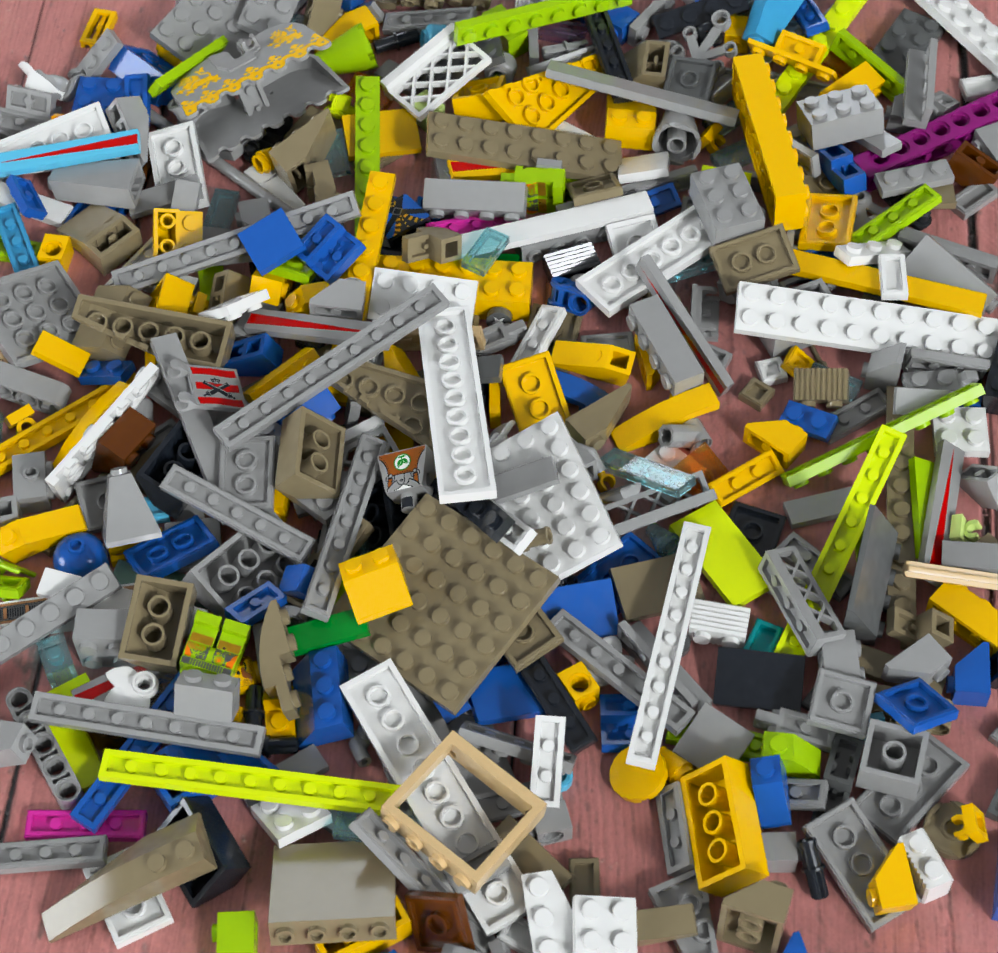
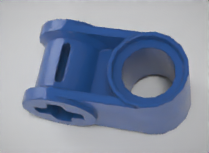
[547,277,596,316]

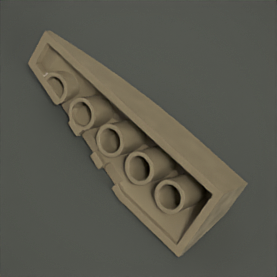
[71,294,236,368]
[41,812,217,943]

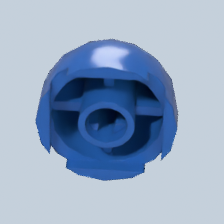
[53,532,110,577]

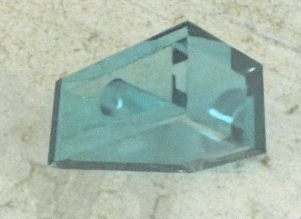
[36,632,78,689]

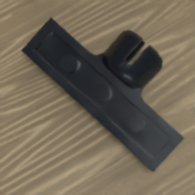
[652,0,750,48]

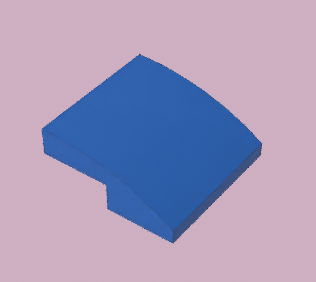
[296,213,367,285]
[600,694,661,753]

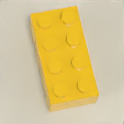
[680,755,769,897]

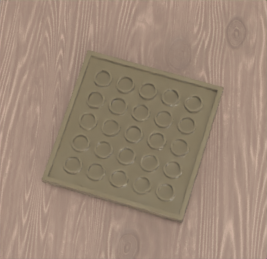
[331,493,561,716]

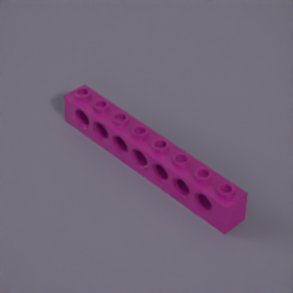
[853,89,998,193]

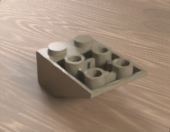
[269,108,337,194]
[56,204,143,276]

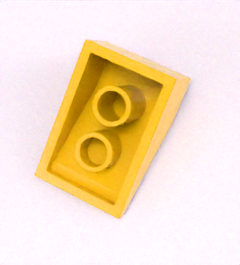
[604,94,656,151]

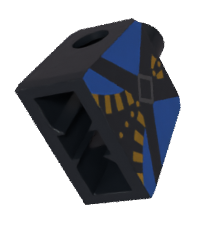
[384,194,432,250]

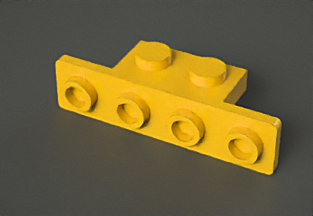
[747,29,838,82]

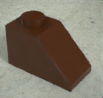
[948,140,998,186]

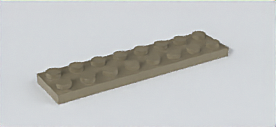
[426,111,622,184]

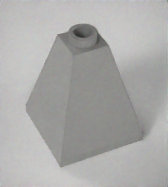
[101,466,162,549]

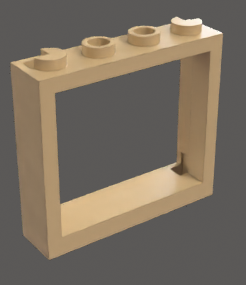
[380,730,547,894]

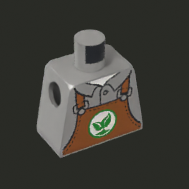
[378,444,436,514]

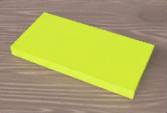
[669,500,770,606]
[46,672,101,793]

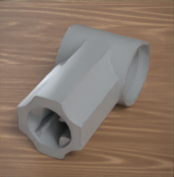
[658,418,713,454]

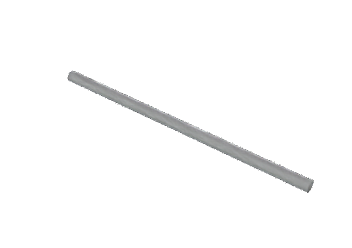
[150,109,294,213]

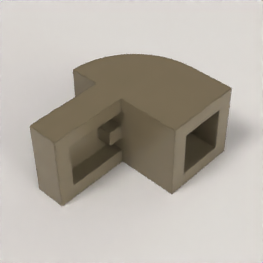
[402,227,462,264]
[886,605,954,650]

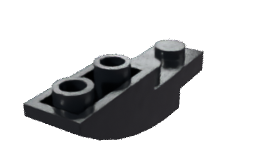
[430,477,516,543]

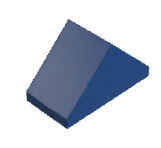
[278,564,315,600]

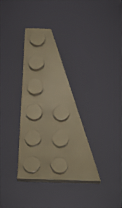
[324,350,433,451]

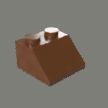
[91,406,157,473]

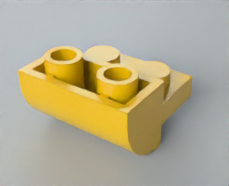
[153,208,203,257]

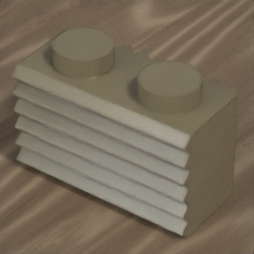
[793,368,850,409]

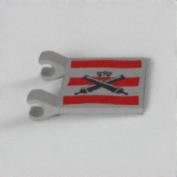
[166,359,246,412]

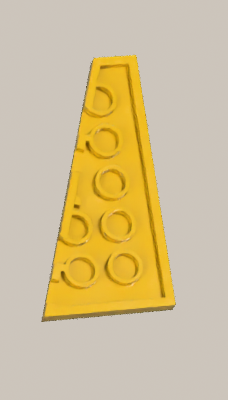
[482,54,603,130]

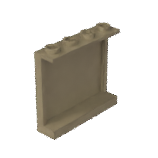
[268,841,397,946]

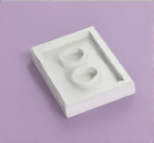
[82,846,174,950]

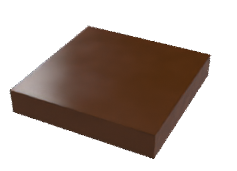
[404,890,475,953]

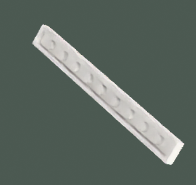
[625,521,711,771]

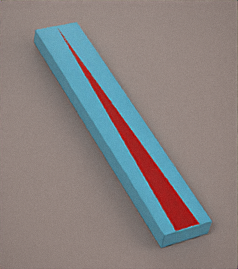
[0,129,141,178]

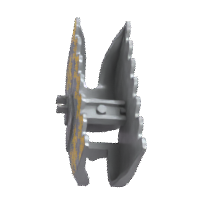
[171,22,350,163]

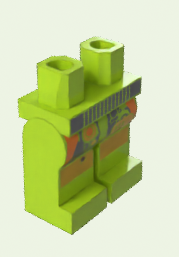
[500,166,567,214]
[179,610,251,677]

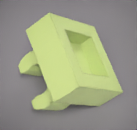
[949,514,982,542]

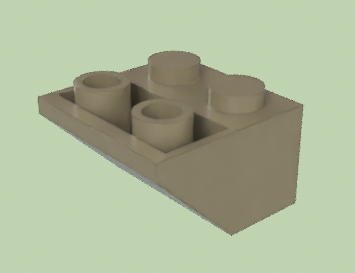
[624,40,671,89]

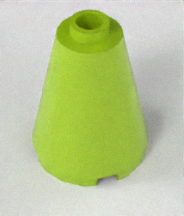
[313,23,379,75]

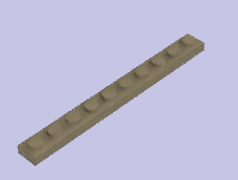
[886,386,916,625]

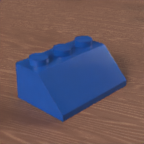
[108,45,175,107]
[292,645,355,750]

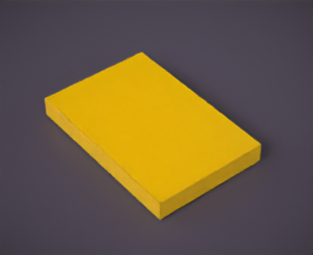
[341,109,422,161]
[798,193,858,252]
[502,350,571,432]

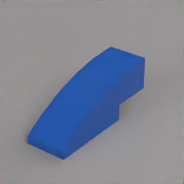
[807,142,867,195]

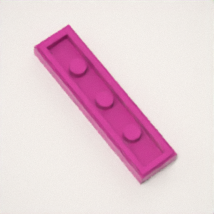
[24,810,148,842]

